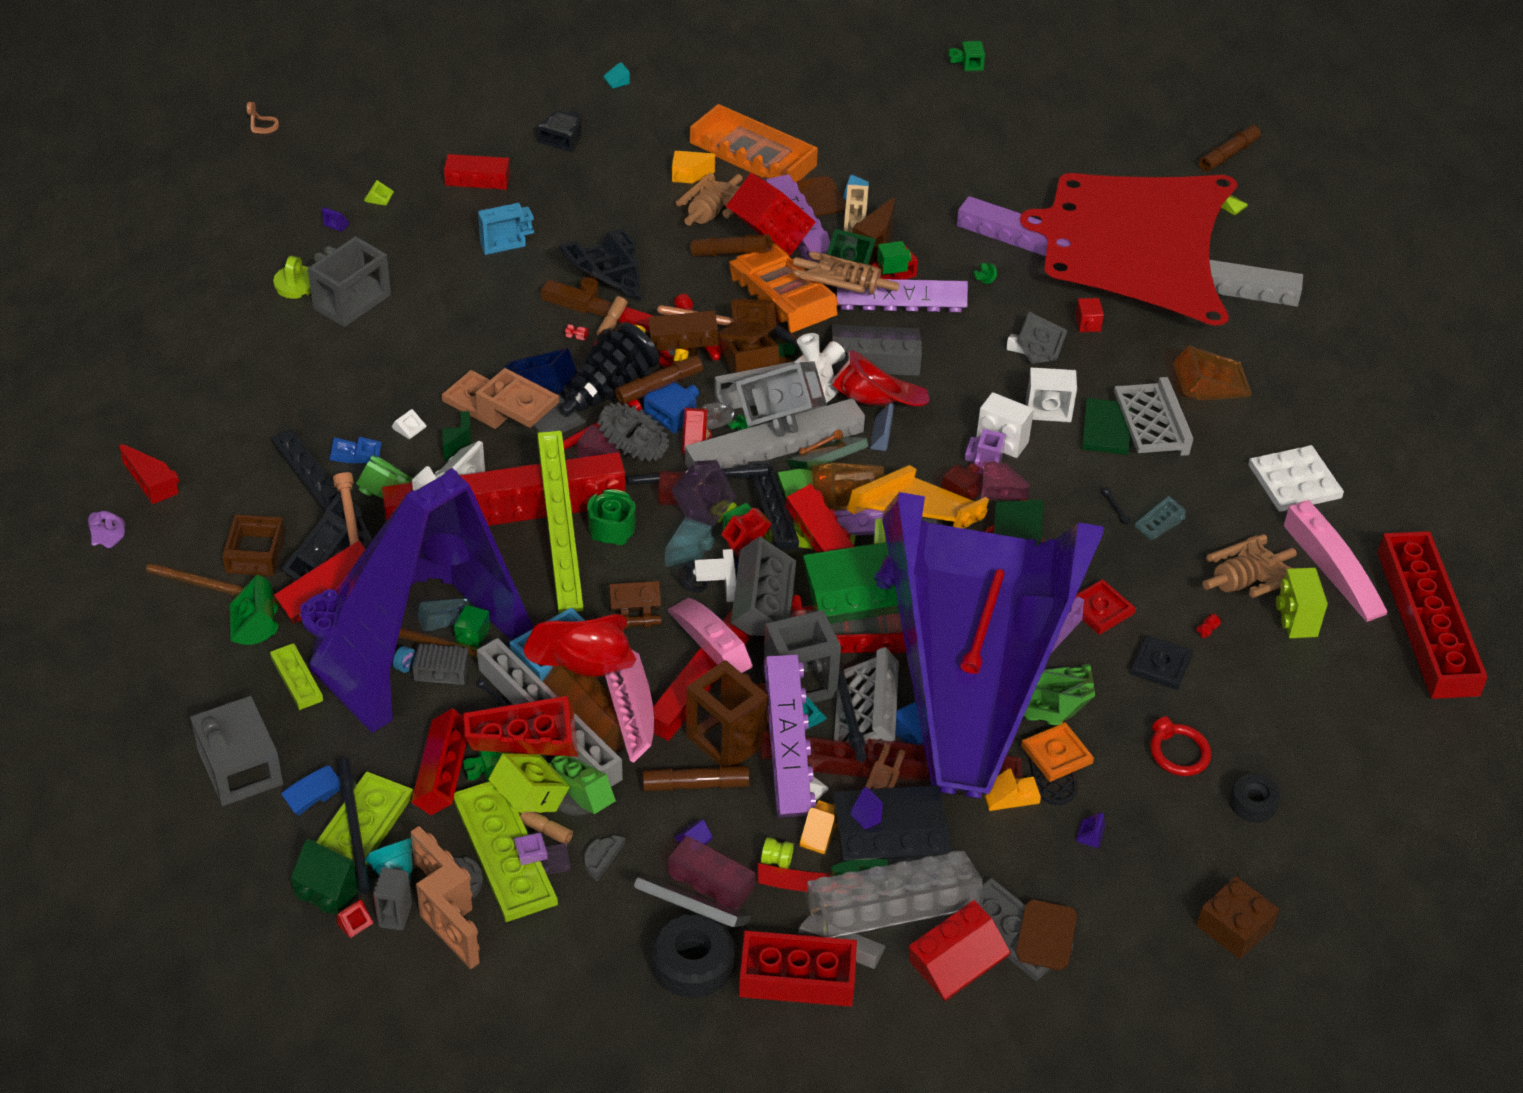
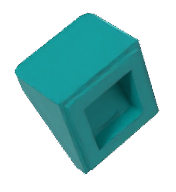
[604,62,630,89]
[802,696,827,730]

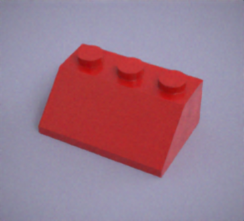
[909,900,1010,1001]

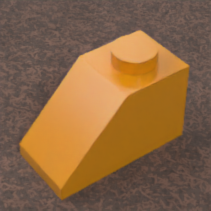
[672,151,715,183]

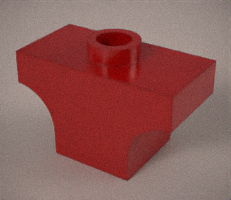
[721,508,772,558]

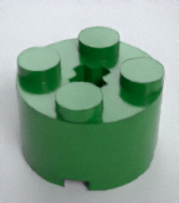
[587,489,636,545]

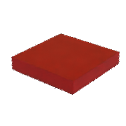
[1075,579,1136,635]

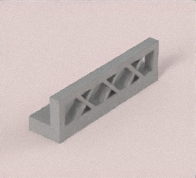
[715,362,795,412]

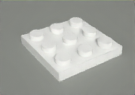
[1248,445,1344,512]

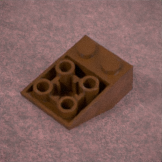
[852,198,895,265]

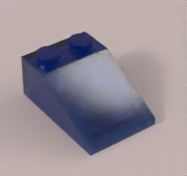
[500,348,577,394]

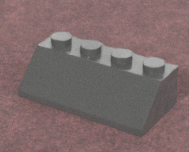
[731,536,796,636]

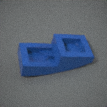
[329,437,382,463]

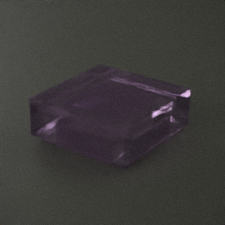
[541,843,571,874]

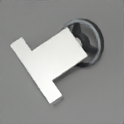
[678,549,736,602]

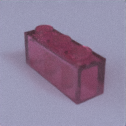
[668,836,755,910]

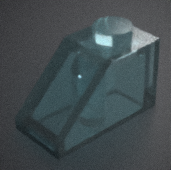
[665,517,714,567]

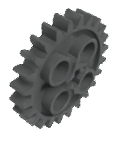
[597,402,669,462]

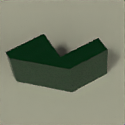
[442,411,472,461]

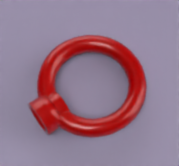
[1150,716,1211,776]

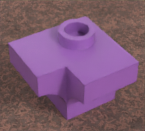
[965,429,1006,477]

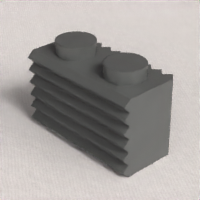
[413,643,469,685]
[373,868,412,931]

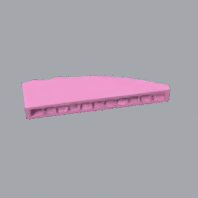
[1284,500,1387,622]
[668,597,753,673]
[605,650,654,762]

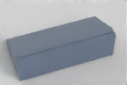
[870,403,894,451]

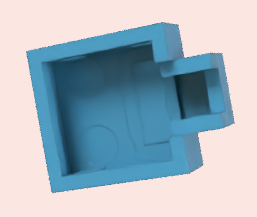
[478,203,534,255]

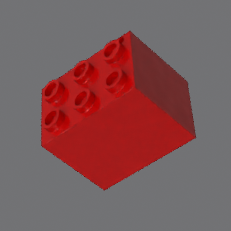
[726,172,816,256]

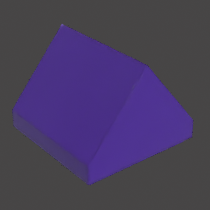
[1076,812,1105,848]
[675,819,713,854]

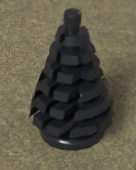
[559,322,660,417]

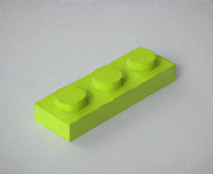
[270,643,323,710]

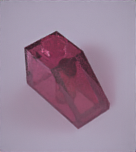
[577,425,621,458]
[980,461,1030,500]

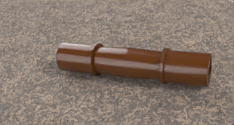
[1199,125,1261,172]
[691,234,773,257]
[615,355,703,405]
[643,766,749,792]

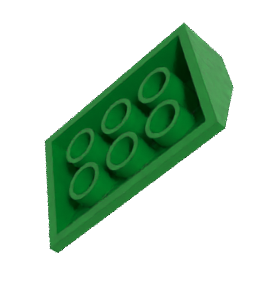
[803,542,899,624]

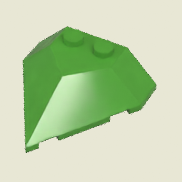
[356,454,413,498]
[1024,664,1095,725]

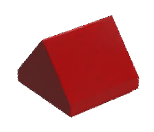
[337,899,374,938]

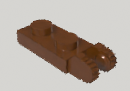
[864,743,905,789]

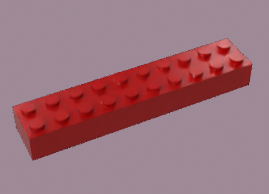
[382,452,625,526]

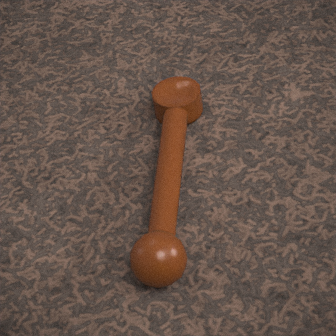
[799,430,843,454]

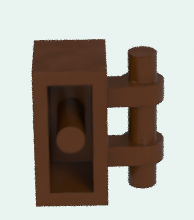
[609,581,662,629]

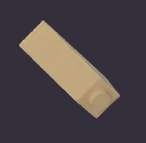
[844,185,869,233]

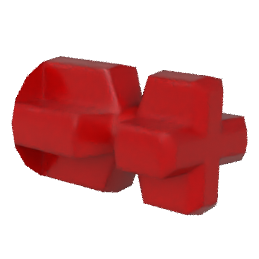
[565,324,588,341]
[1196,614,1221,638]

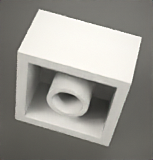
[1026,368,1077,422]
[977,392,1034,458]

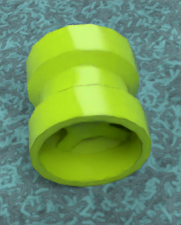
[761,837,794,869]

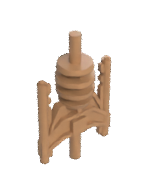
[676,173,743,226]
[793,251,900,295]
[1203,534,1297,598]

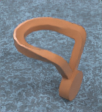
[247,102,280,134]

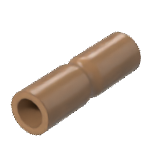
[596,296,628,335]
[520,812,573,845]

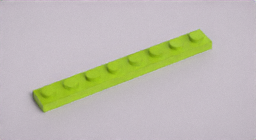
[537,431,583,614]

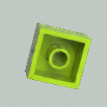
[1276,568,1328,638]
[489,753,570,813]

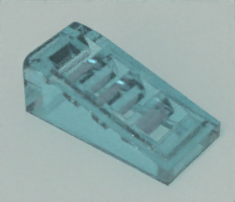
[1135,496,1186,540]
[418,598,470,631]

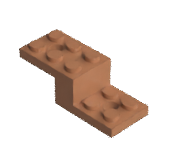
[442,368,559,429]
[410,826,480,969]

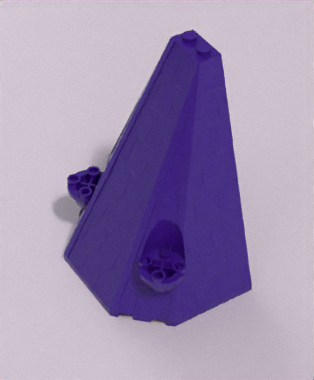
[300,468,533,733]
[874,492,1104,799]

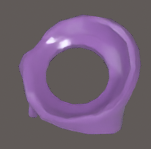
[88,511,126,548]

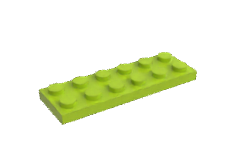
[453,781,558,922]

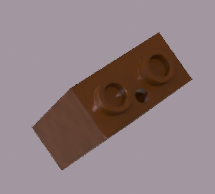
[222,514,286,576]

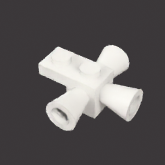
[794,333,845,403]

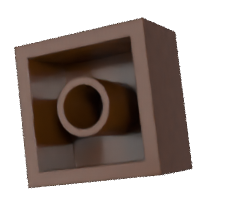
[1197,876,1280,959]

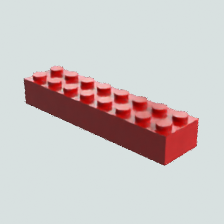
[1377,531,1488,699]

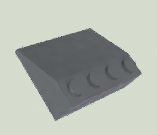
[832,325,922,376]

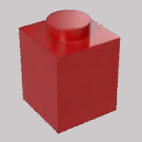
[1075,298,1104,332]

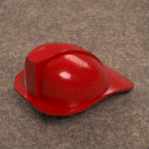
[832,350,930,406]
[523,614,637,677]

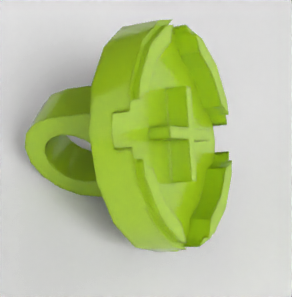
[273,256,311,299]

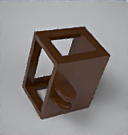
[686,660,769,767]

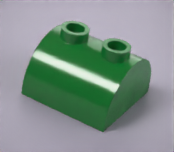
[229,575,278,645]

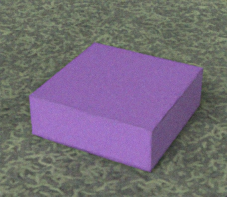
[514,832,548,865]

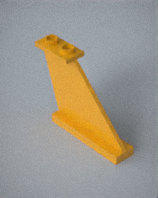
[847,465,989,528]

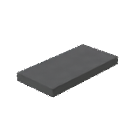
[634,877,751,927]
[954,878,1074,981]

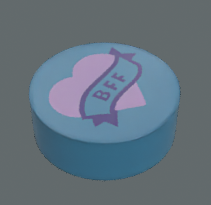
[393,646,416,673]

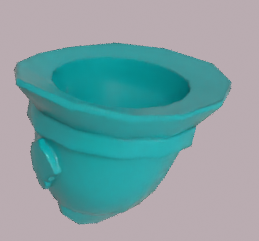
[365,838,413,883]

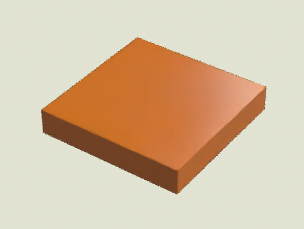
[1021,722,1094,782]

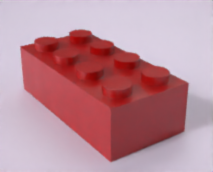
[739,931,857,1007]

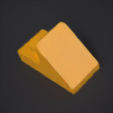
[984,768,1041,811]
[799,800,837,854]

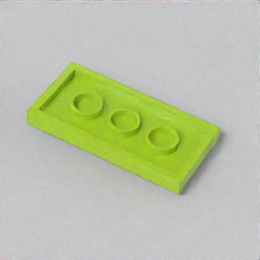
[316,771,413,873]

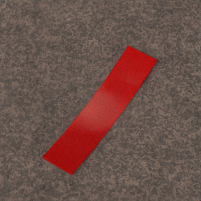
[758,863,862,894]

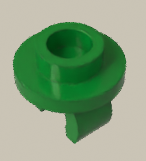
[973,263,997,285]
[728,414,753,431]

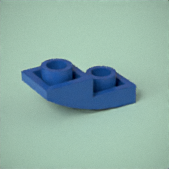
[281,765,340,816]

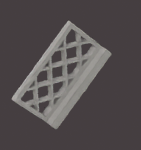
[1114,377,1193,456]
[833,647,899,754]

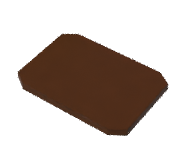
[797,176,846,217]
[1016,899,1077,971]

